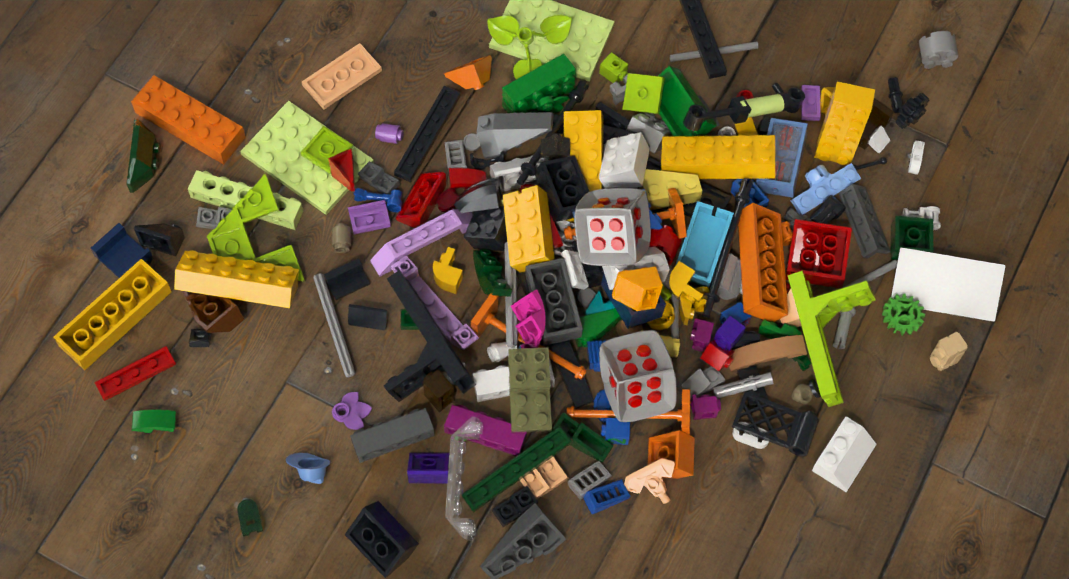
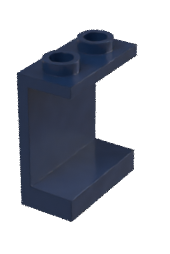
[91,223,154,278]

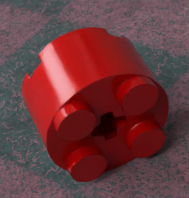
[649,225,682,266]

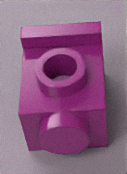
[690,318,714,351]
[690,394,721,420]

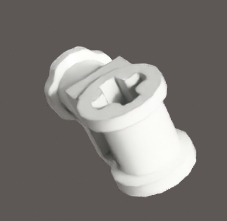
[902,206,941,231]

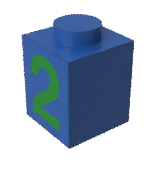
[601,418,630,445]

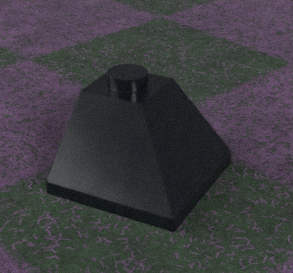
[134,223,185,257]

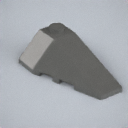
[477,112,554,159]
[480,504,566,579]

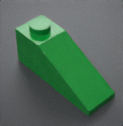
[575,308,621,347]

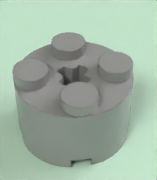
[919,31,959,69]

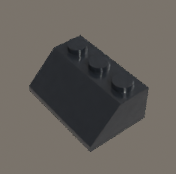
[535,155,589,222]
[345,501,419,578]

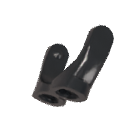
[470,151,504,170]

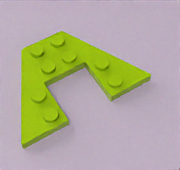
[207,174,305,282]

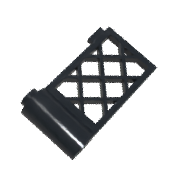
[732,390,819,456]

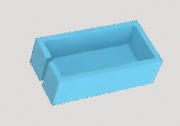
[675,201,734,288]

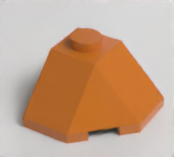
[444,55,492,90]

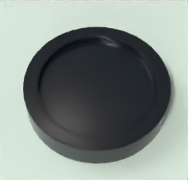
[809,379,821,398]

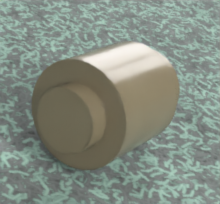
[332,223,351,253]

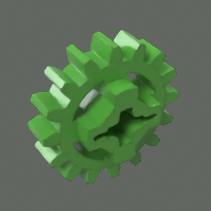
[882,294,925,335]

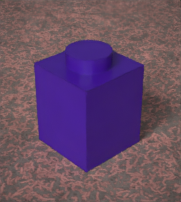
[714,316,746,351]

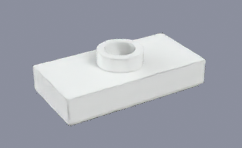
[561,250,589,290]

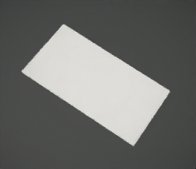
[891,248,1005,321]

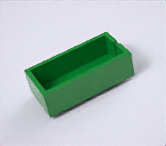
[502,54,576,113]
[658,66,717,136]

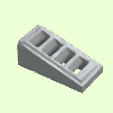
[444,140,467,173]
[568,461,612,500]

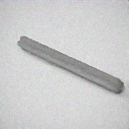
[504,241,518,347]
[313,273,355,377]

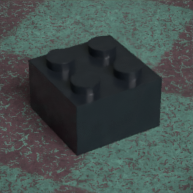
[464,206,507,251]

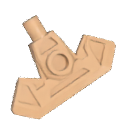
[624,458,675,504]

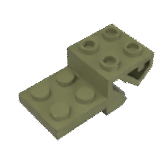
[508,348,552,433]

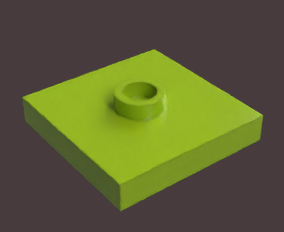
[623,73,664,114]
[301,126,353,174]

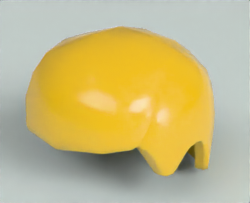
[647,300,675,330]

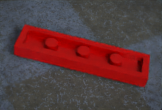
[95,346,176,401]

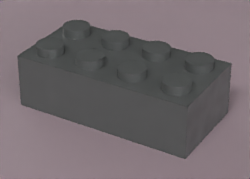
[525,258,583,346]

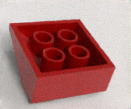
[786,219,852,289]

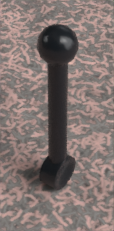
[853,157,887,171]

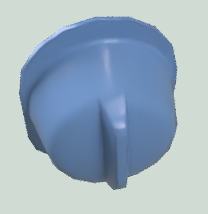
[286,453,331,484]

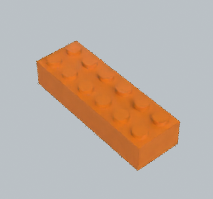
[131,75,246,165]
[738,203,788,322]

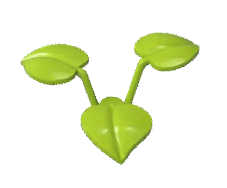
[487,15,572,79]

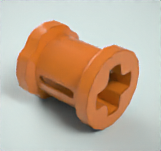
[781,221,793,246]

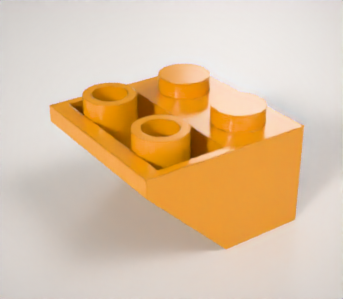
[612,266,663,311]

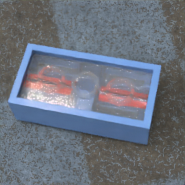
[756,118,808,198]

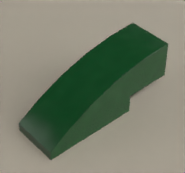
[549,412,613,462]

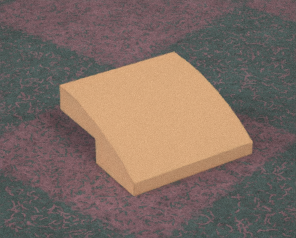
[520,456,569,499]

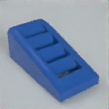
[584,479,631,514]

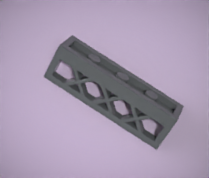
[838,184,891,259]

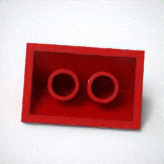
[395,172,446,228]

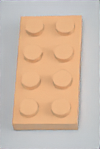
[302,43,382,110]

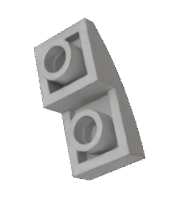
[196,207,232,229]

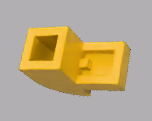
[433,247,463,294]
[669,261,703,303]

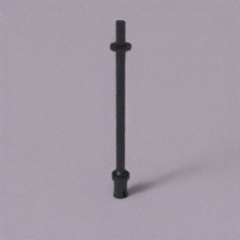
[517,80,589,185]
[702,179,753,317]

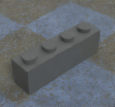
[350,408,435,463]

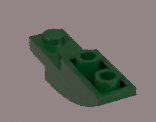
[473,249,512,297]

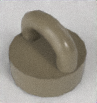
[792,384,813,404]

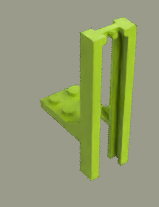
[788,271,876,407]

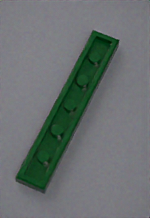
[462,426,572,513]

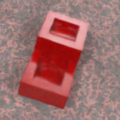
[449,168,487,188]

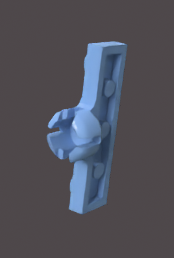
[790,163,861,215]

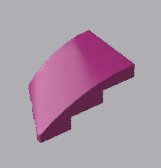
[510,289,545,349]

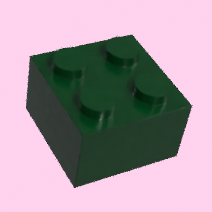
[891,216,934,260]

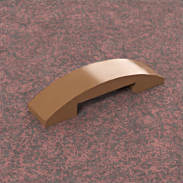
[729,335,807,372]

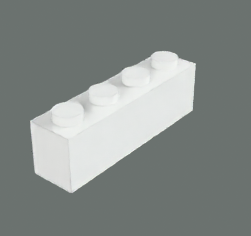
[473,358,555,402]

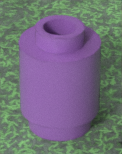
[375,123,404,144]

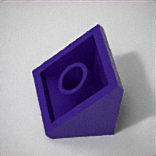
[407,453,449,484]

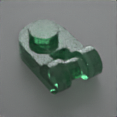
[237,499,263,537]

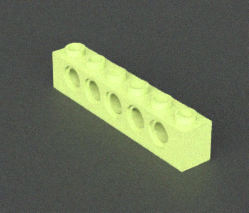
[188,170,303,230]

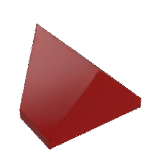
[328,149,355,191]

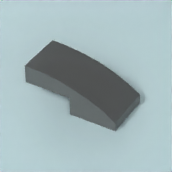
[358,161,401,195]

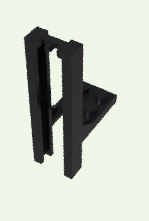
[383,270,476,402]

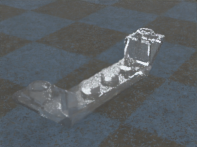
[445,417,483,541]

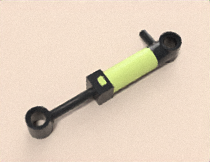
[683,83,805,131]

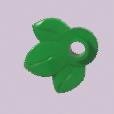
[538,96,570,114]

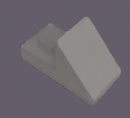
[681,366,725,399]

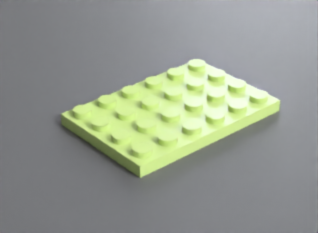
[489,0,615,82]
[240,101,374,215]

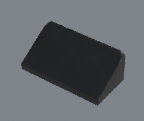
[348,304,388,330]

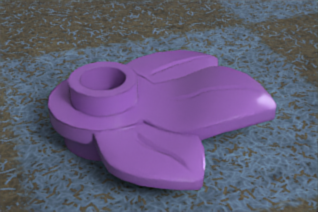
[332,392,372,430]

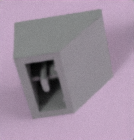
[626,112,672,153]

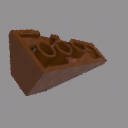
[183,291,245,333]

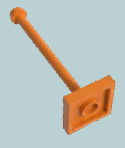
[564,188,687,240]
[471,293,587,380]
[567,389,690,435]

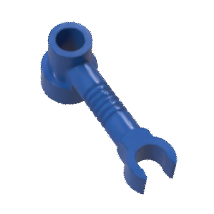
[354,188,402,212]

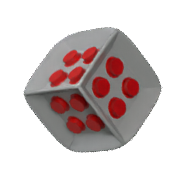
[575,188,651,266]
[599,330,677,422]

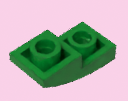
[758,319,802,339]
[132,410,176,433]

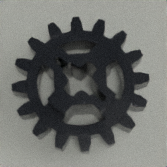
[895,93,930,129]

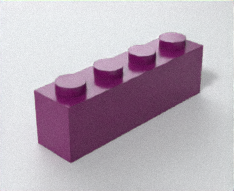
[444,405,527,456]

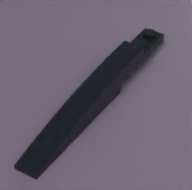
[516,270,594,409]

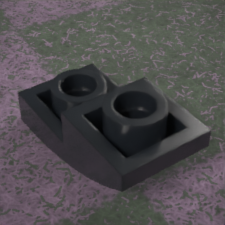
[492,486,538,527]

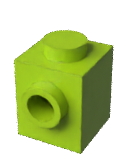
[599,52,628,83]

